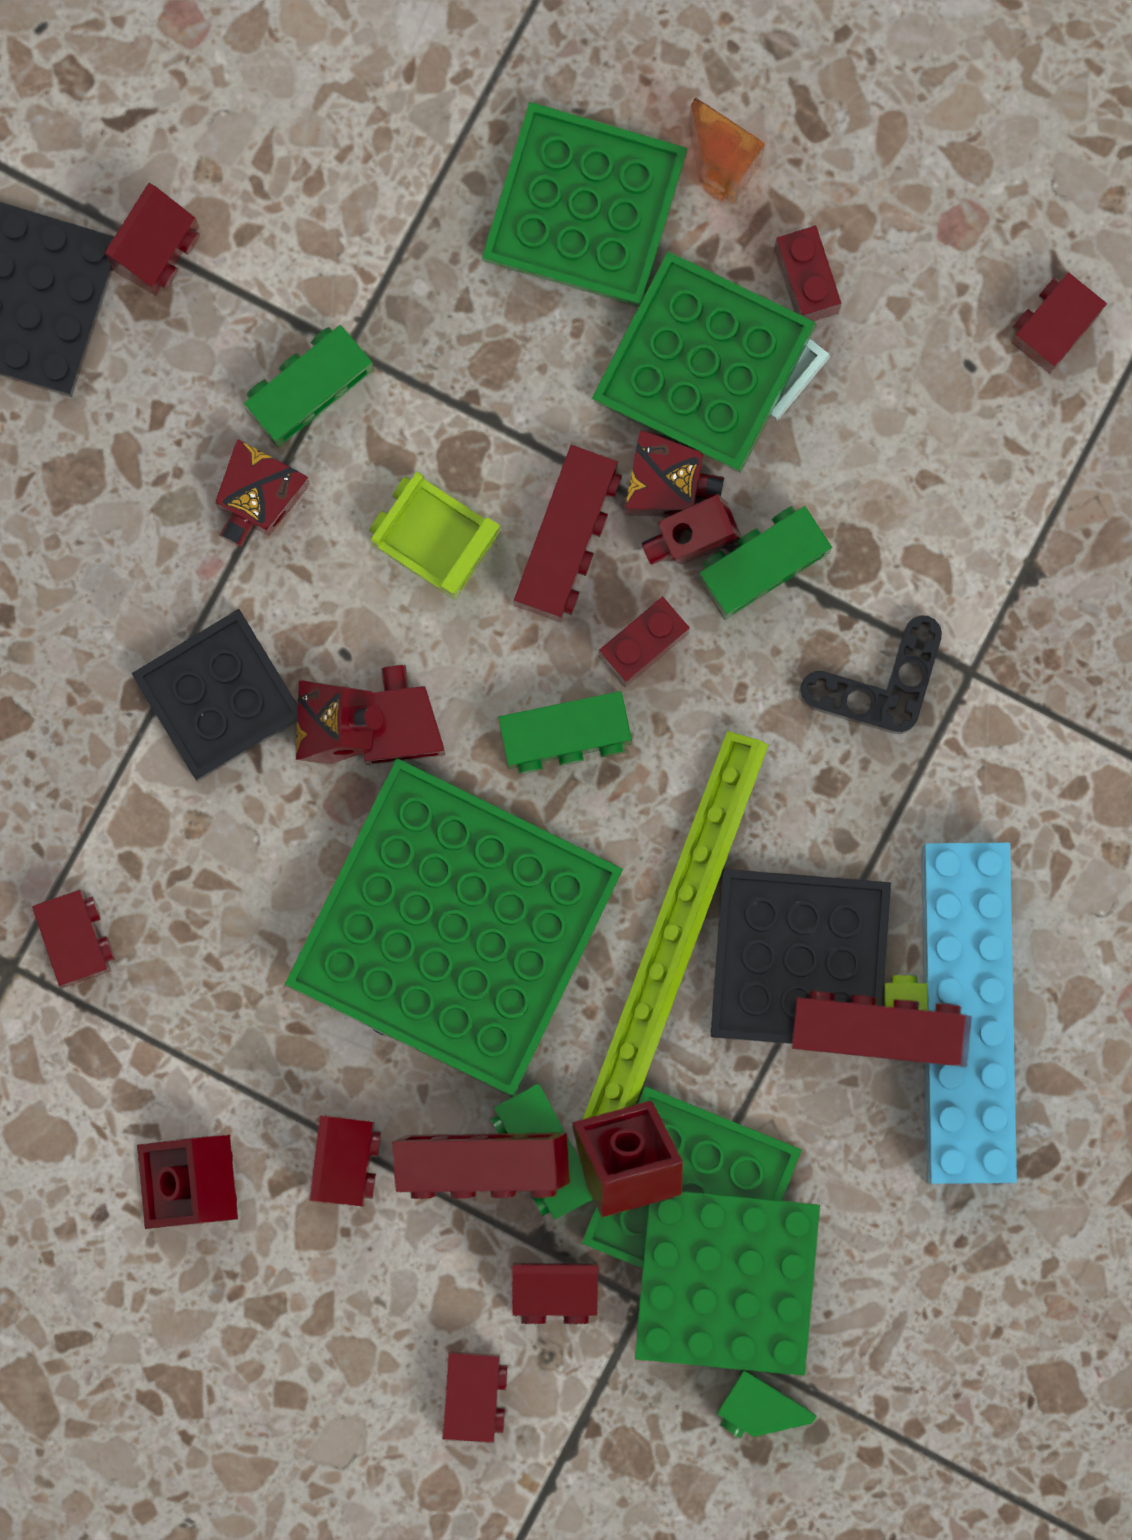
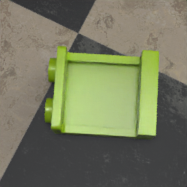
[369,471,501,600]

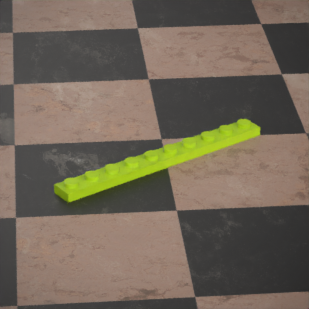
[583,731,769,1119]

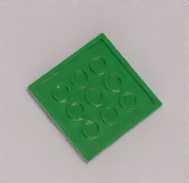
[482,102,688,307]
[592,251,817,473]
[581,1086,802,1269]
[634,1191,820,1376]

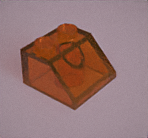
[688,97,765,204]

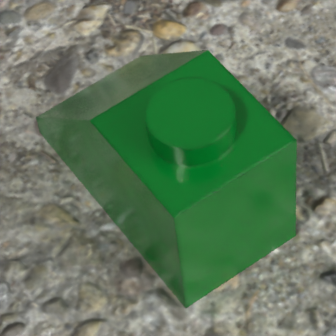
[716,1370,817,1439]

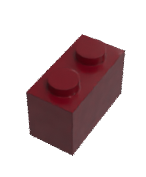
[774,225,842,321]
[1012,272,1107,374]
[598,596,690,688]
[32,890,115,988]
[443,1351,508,1443]

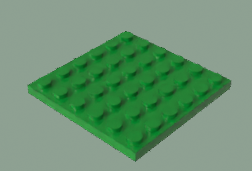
[284,758,623,1097]

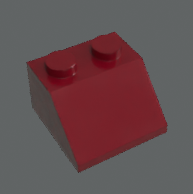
[105,183,200,296]
[572,1100,683,1217]
[309,1115,381,1207]
[137,1135,238,1229]
[512,1263,598,1324]

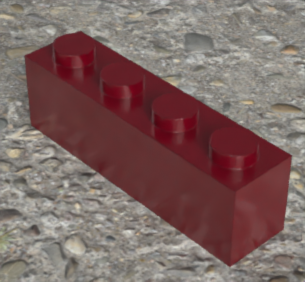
[513,445,623,623]
[792,991,972,1067]
[392,1132,570,1199]

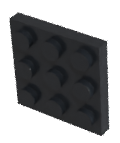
[131,609,298,782]

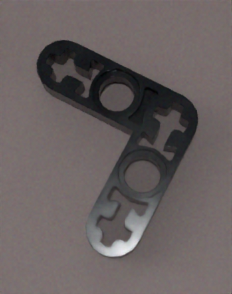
[799,615,942,734]

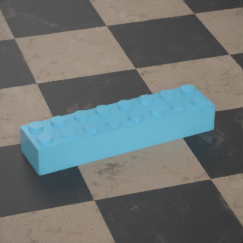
[921,843,1017,1184]

